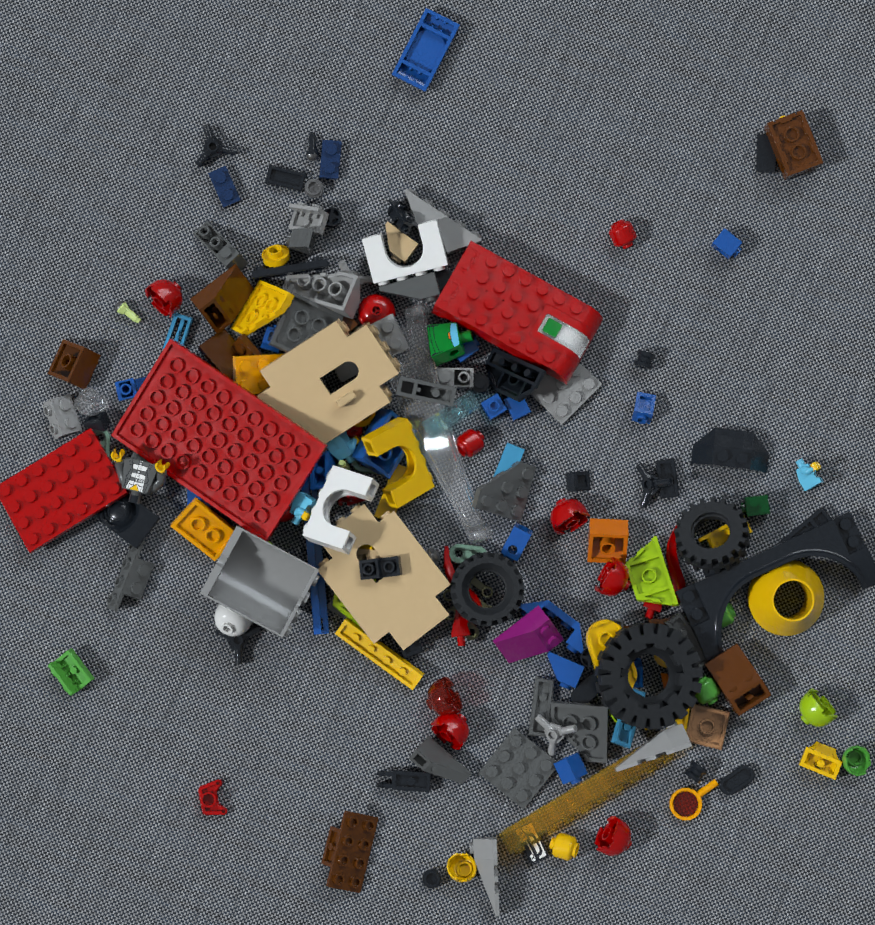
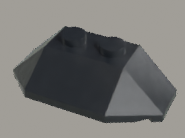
[485,347,546,402]
[691,427,769,473]

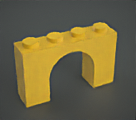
[361,417,435,508]

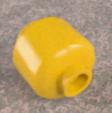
[549,833,580,861]

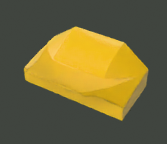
[799,741,842,780]

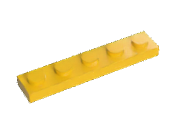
[335,617,425,690]

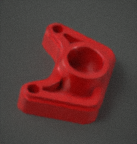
[198,779,228,815]

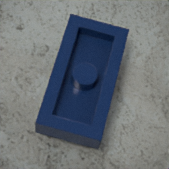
[319,140,342,180]
[208,166,241,209]

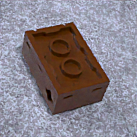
[764,110,824,180]

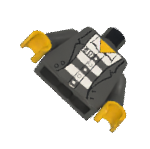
[111,448,170,505]

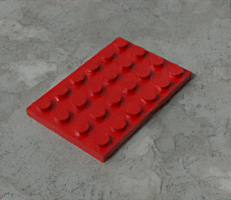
[0,428,129,554]

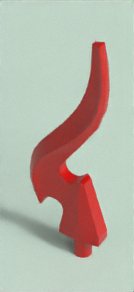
[643,525,685,619]
[444,546,482,647]

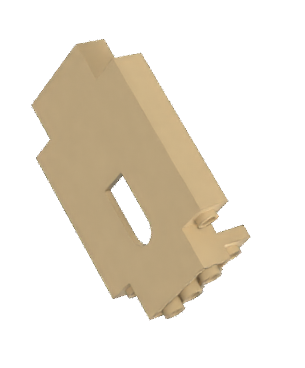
[256,319,401,444]
[318,504,451,650]

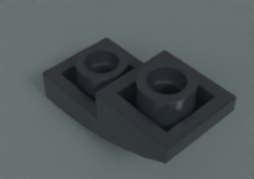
[359,556,402,580]

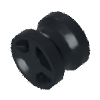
[324,207,342,228]
[633,350,656,370]
[580,649,594,667]
[684,760,708,784]

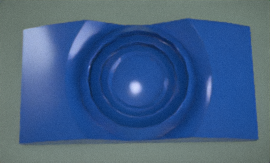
[392,8,460,92]

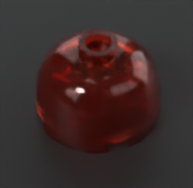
[426,676,462,715]

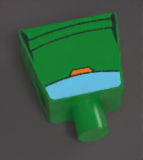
[427,322,474,366]

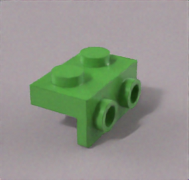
[48,648,95,696]

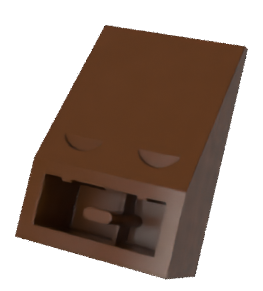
[190,264,254,334]
[705,643,771,716]

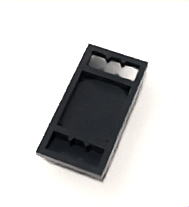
[93,494,160,549]

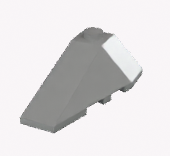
[282,271,360,319]
[614,721,692,772]
[469,837,500,916]

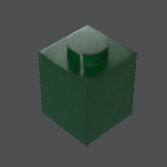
[740,495,770,518]

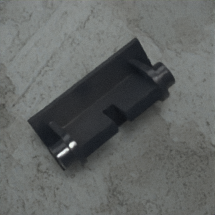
[387,199,418,234]

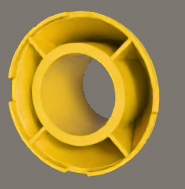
[747,560,824,636]

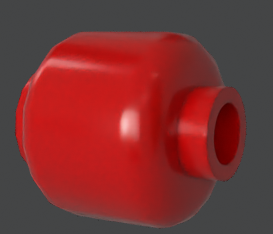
[609,219,637,249]
[455,429,485,457]

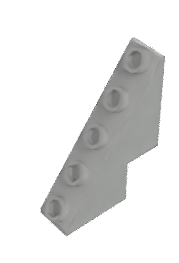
[405,188,482,255]

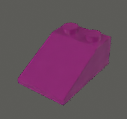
[493,605,564,663]

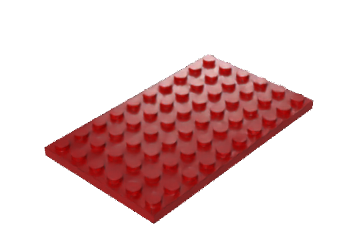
[111,339,328,542]

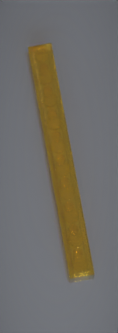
[498,743,676,855]

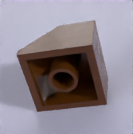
[47,339,101,390]

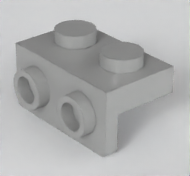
[288,202,329,235]
[43,394,82,439]

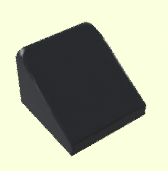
[83,410,110,431]
[566,471,591,492]

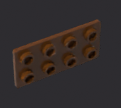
[198,329,262,396]
[321,811,378,893]

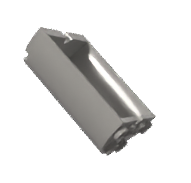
[200,526,320,638]

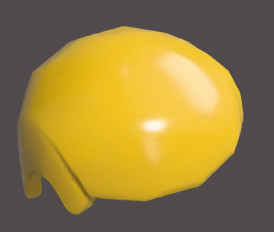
[446,853,477,883]

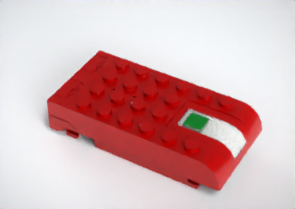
[432,241,603,385]

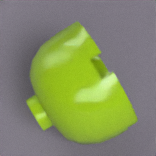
[799,688,837,727]

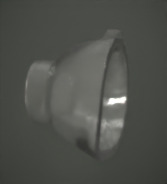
[73,387,108,416]

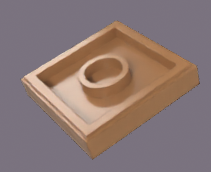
[686,704,730,750]

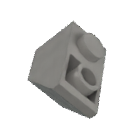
[435,368,474,389]

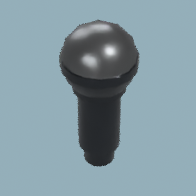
[306,132,319,161]

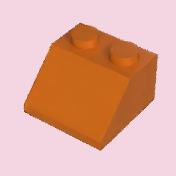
[587,518,629,564]

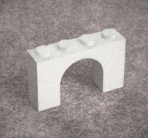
[362,219,449,286]
[302,465,379,555]

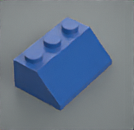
[351,408,418,479]

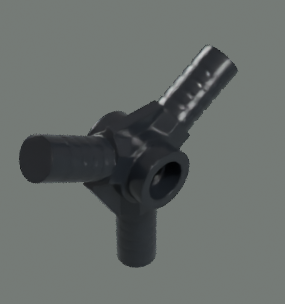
[195,124,237,168]
[636,463,673,508]
[215,624,260,665]

